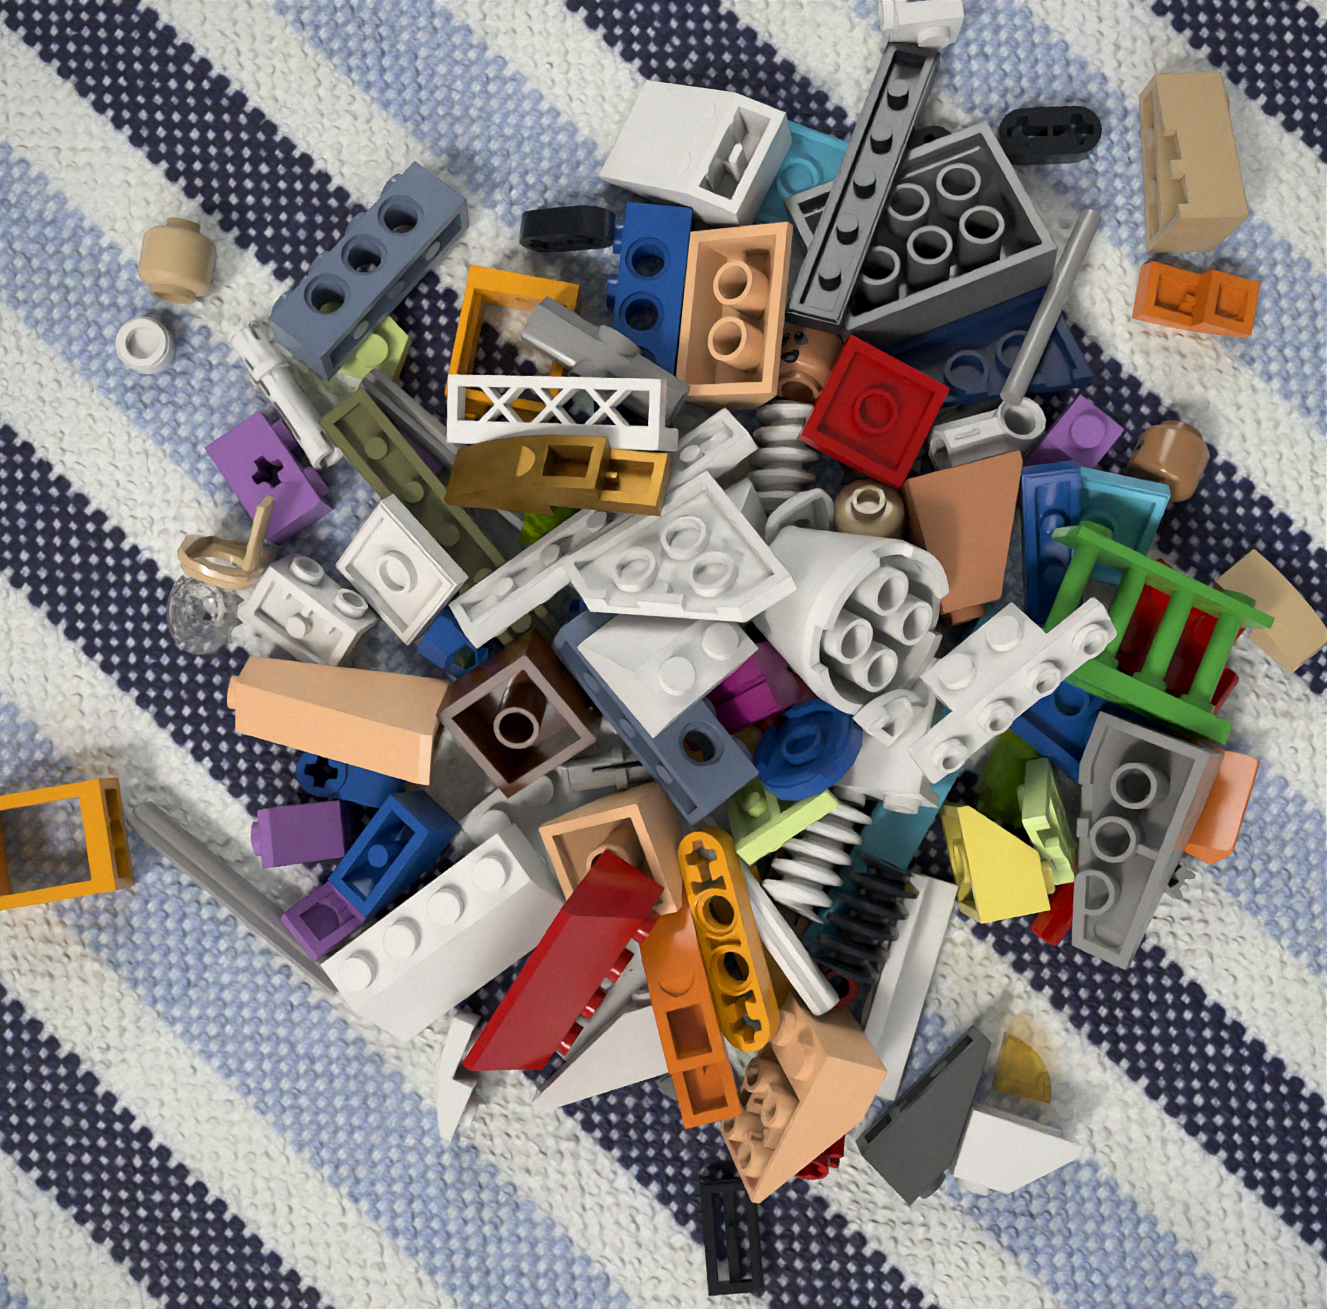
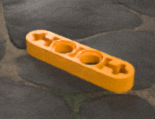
[677,826,781,1052]

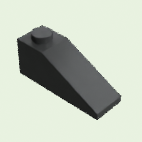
[855,1025,992,1206]

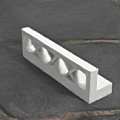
[446,374,678,452]
[856,869,959,1101]

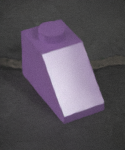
[1016,394,1125,510]

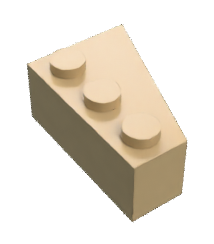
[1139,72,1250,254]

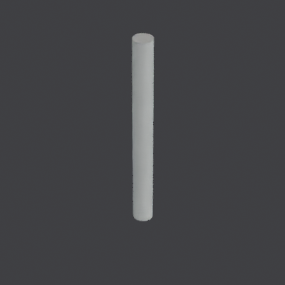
[1000,209,1101,405]

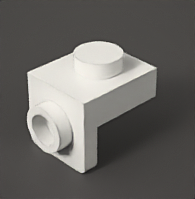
[878,0,965,51]

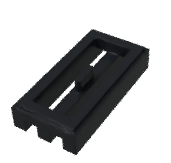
[699,1174,765,1296]

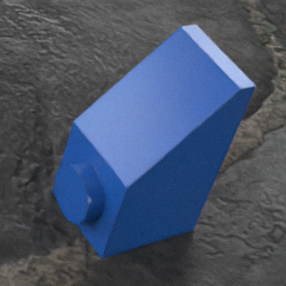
[327,790,461,918]

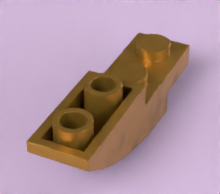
[444,435,672,517]

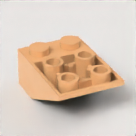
[720,990,888,1203]

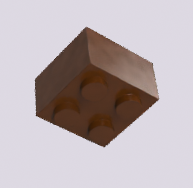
[435,627,603,799]

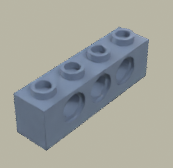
[268,161,469,381]
[550,609,759,827]

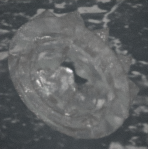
[166,573,245,654]

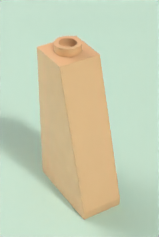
[227,656,449,785]

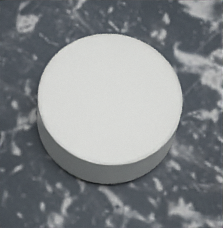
[115,317,176,375]

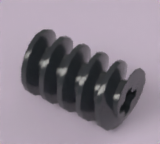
[810,850,920,984]

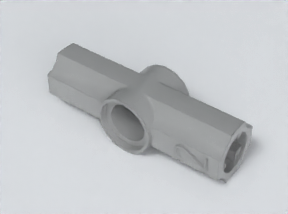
[520,296,691,428]

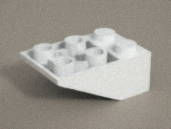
[599,80,792,229]

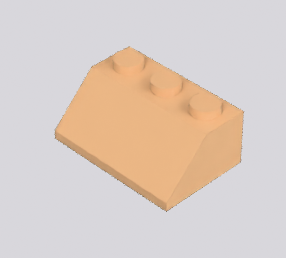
[676,222,793,411]

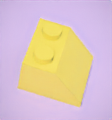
[939,801,1055,924]

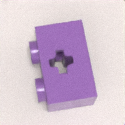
[204,411,334,546]

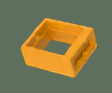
[444,264,582,423]
[0,777,135,911]

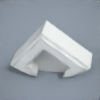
[853,689,927,747]

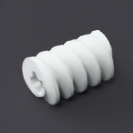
[745,400,820,521]
[761,801,873,924]

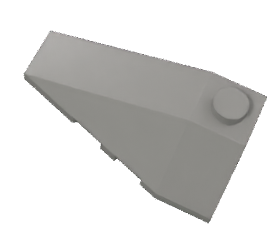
[1072,711,1225,970]

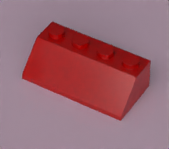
[462,848,665,1071]

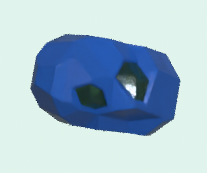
[416,606,505,679]

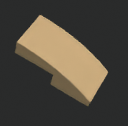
[1212,549,1327,675]

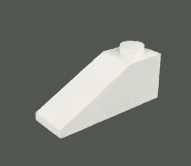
[531,988,668,1114]

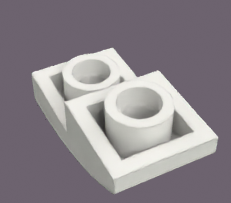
[436,1008,482,1142]

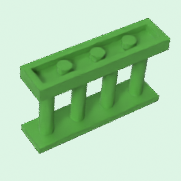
[1040,521,1275,745]

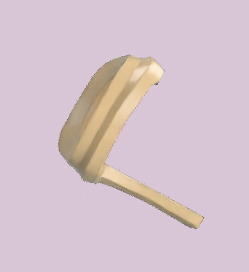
[177,495,276,590]

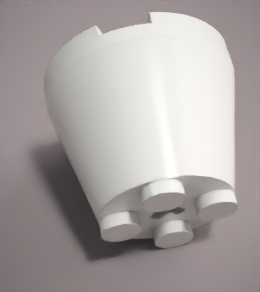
[751,525,949,715]

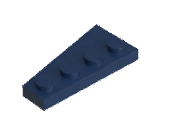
[880,285,1094,408]

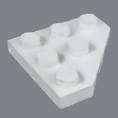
[559,470,797,622]

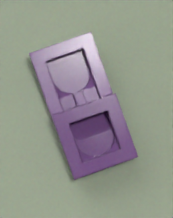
[280,881,410,963]

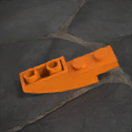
[638,881,743,1129]

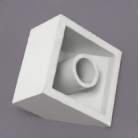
[577,614,759,738]

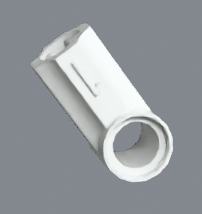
[927,397,1046,471]

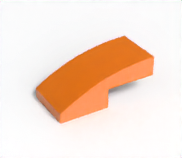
[1132,261,1260,338]

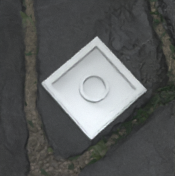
[335,494,469,646]

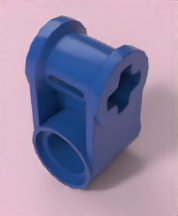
[296,752,406,808]

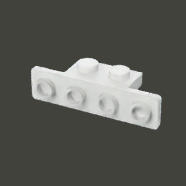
[907,597,1117,784]

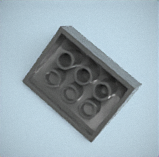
[783,120,1058,350]

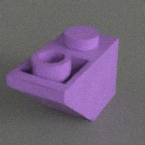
[251,799,355,869]

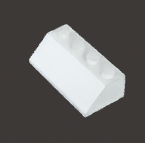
[321,823,566,1042]

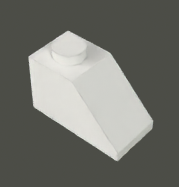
[948,1100,1083,1196]

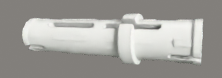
[228,320,344,470]

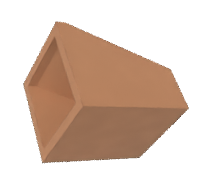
[898,450,1023,628]

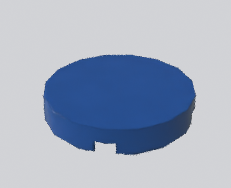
[753,699,863,801]

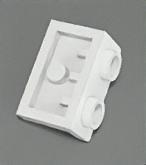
[240,552,380,667]

